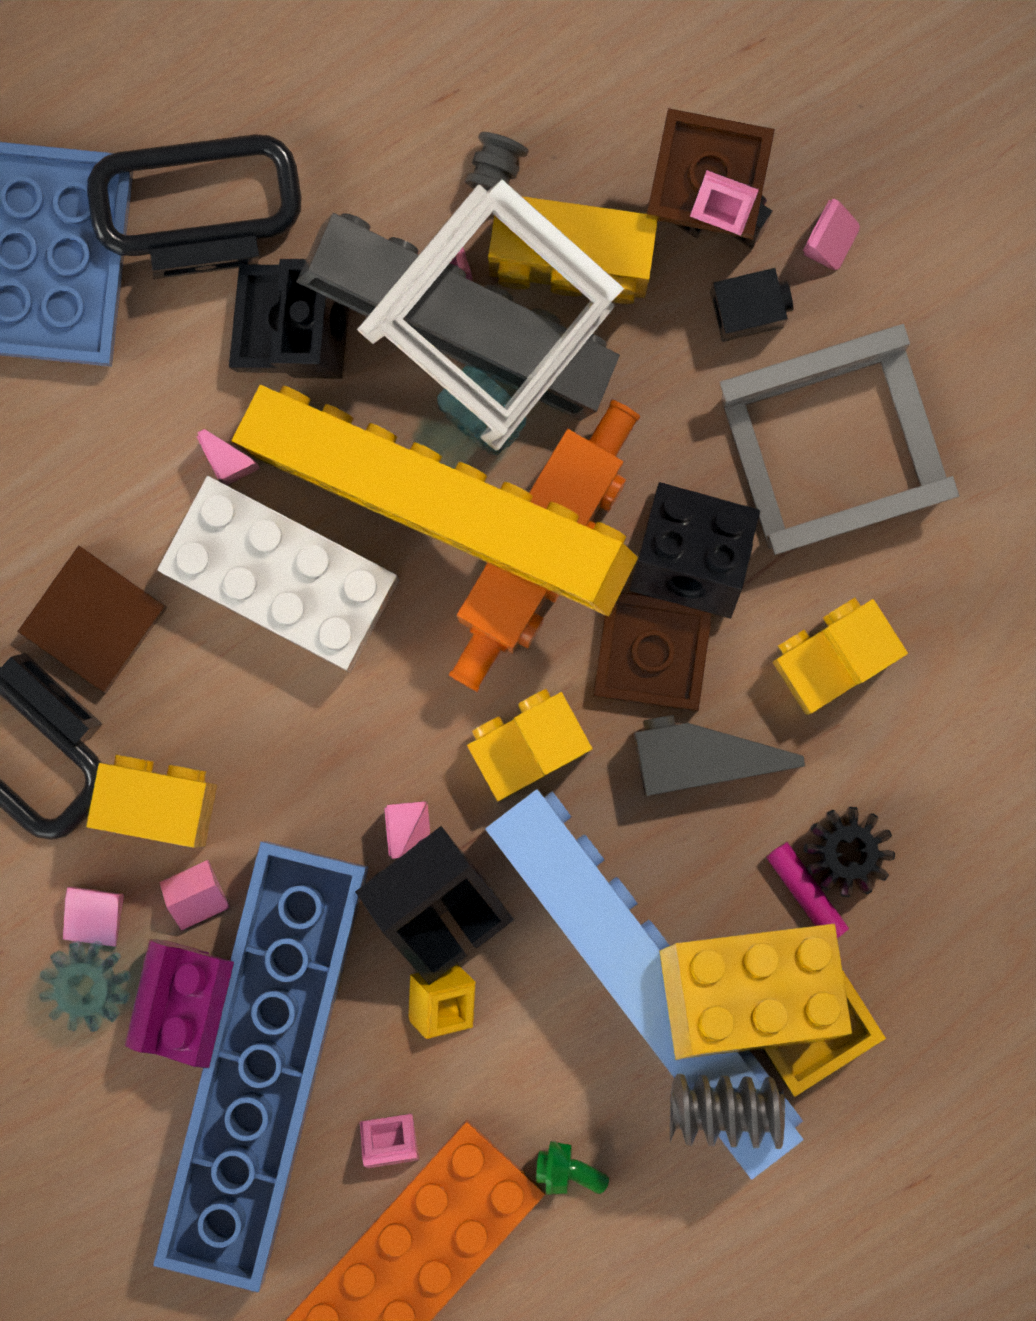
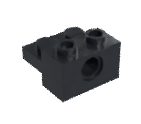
[229,259,349,379]
[629,482,761,619]

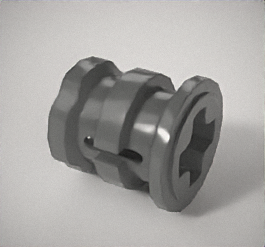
[465,132,529,191]

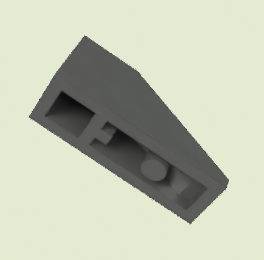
[633,715,805,796]

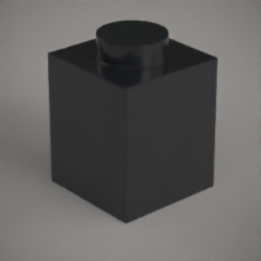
[710,268,794,342]

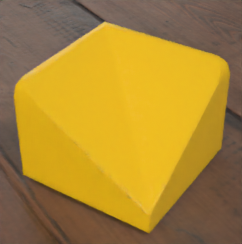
[408,965,476,1039]

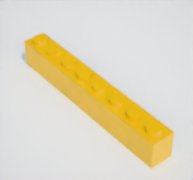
[231,385,638,617]

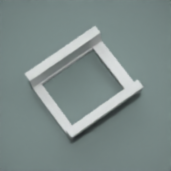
[357,179,624,451]

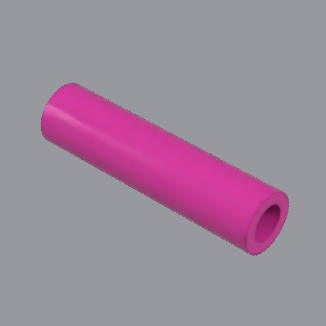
[766,842,849,938]

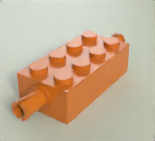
[448,399,641,692]

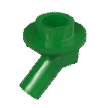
[536,1141,609,1195]

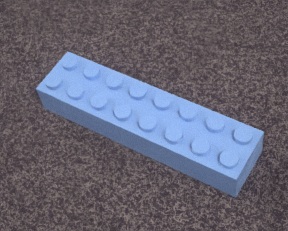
[485,789,804,1180]

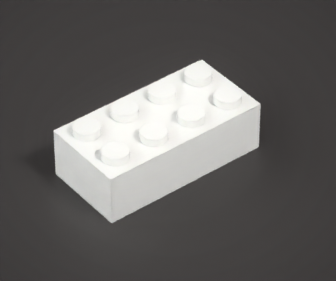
[157,476,399,673]

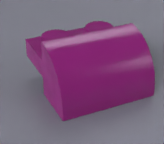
[124,939,234,1068]

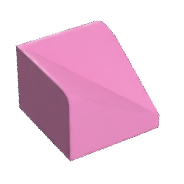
[384,802,430,859]

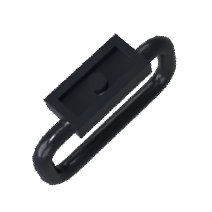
[87,134,302,279]
[0,653,102,840]

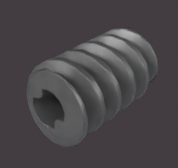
[670,1074,785,1149]

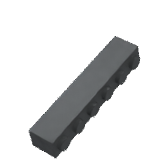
[297,213,620,421]

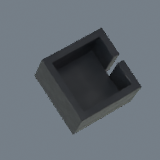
[355,826,514,985]

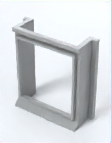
[720,324,959,555]

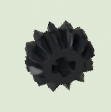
[803,807,895,898]

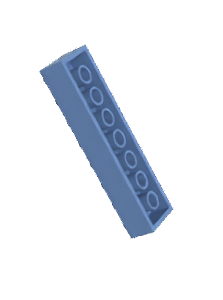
[153,841,369,1292]

